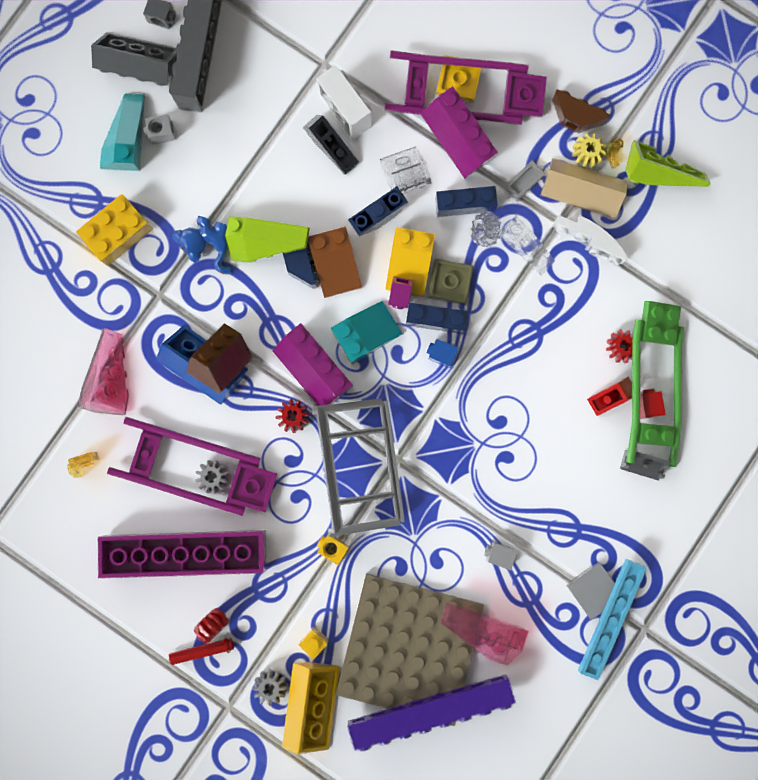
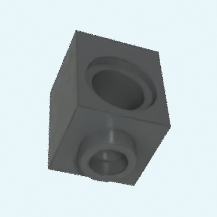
[143,0,176,30]

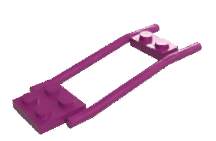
[384,50,547,125]
[107,417,277,516]

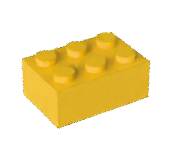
[76,194,153,266]

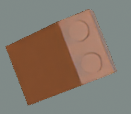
[308,226,362,298]

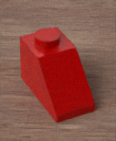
[587,376,632,416]

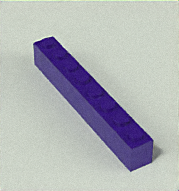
[347,674,516,752]

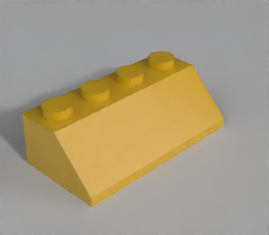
[282,662,340,754]

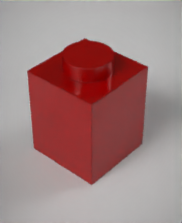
[640,388,666,419]

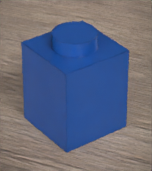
[426,339,459,368]

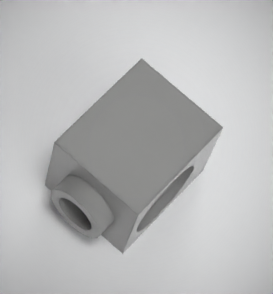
[143,114,176,144]
[484,541,518,571]

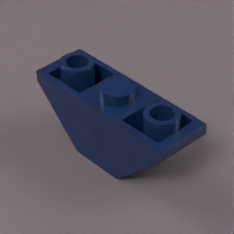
[348,186,409,237]
[283,242,319,289]

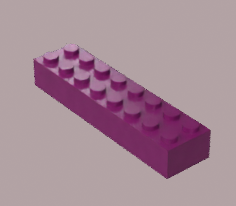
[97,530,267,579]

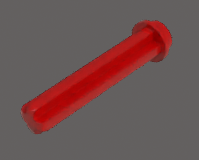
[168,637,234,665]

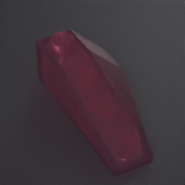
[78,328,129,415]
[440,603,529,666]

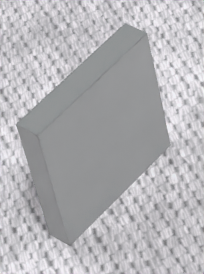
[566,562,615,620]

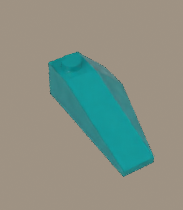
[100,93,145,171]

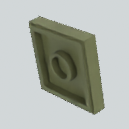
[427,258,474,305]

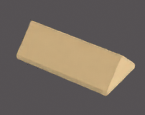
[540,158,627,219]

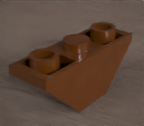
[552,89,610,134]

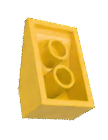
[385,227,435,297]

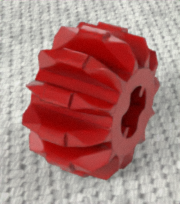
[606,329,633,364]
[275,399,310,433]
[194,608,229,644]

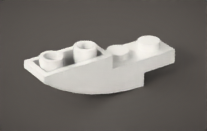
[552,215,628,265]

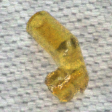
[605,138,624,169]

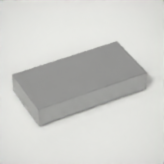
[503,160,546,202]

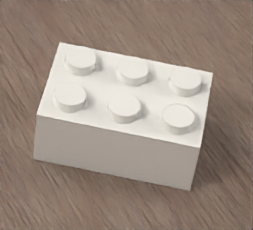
[316,65,372,140]

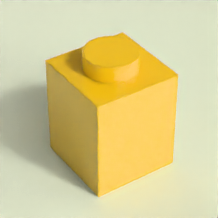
[298,626,329,660]

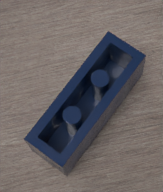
[435,186,498,217]
[406,302,469,334]

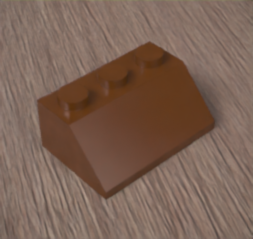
[186,323,253,394]

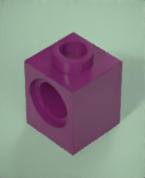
[388,276,413,309]

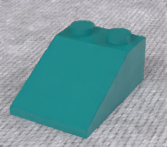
[331,301,403,365]

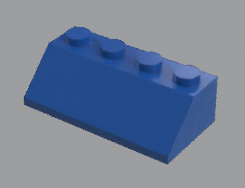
[156,325,248,405]

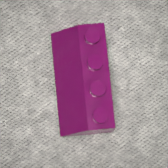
[420,86,498,179]
[272,323,353,406]

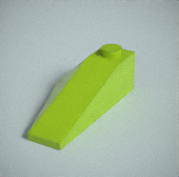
[625,140,711,187]
[225,216,310,263]

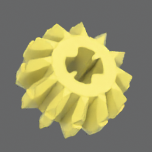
[572,133,606,168]

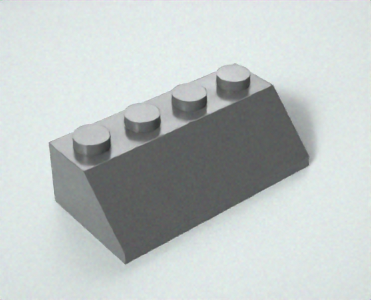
[91,32,177,86]

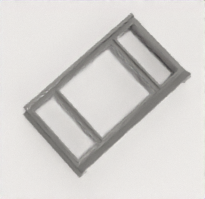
[312,398,405,537]

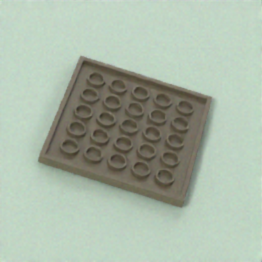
[336,574,484,726]

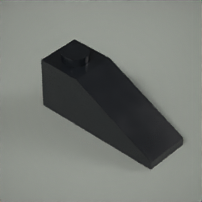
[303,115,359,175]

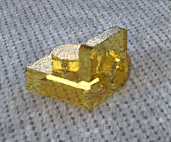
[67,452,99,478]

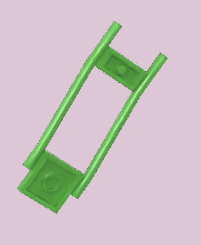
[626,301,685,467]

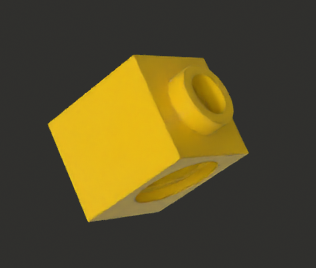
[317,534,349,565]

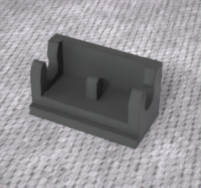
[620,450,670,481]

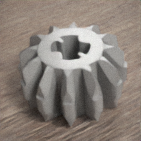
[195,460,230,494]
[252,669,288,706]

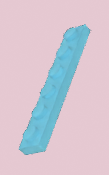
[578,559,647,680]

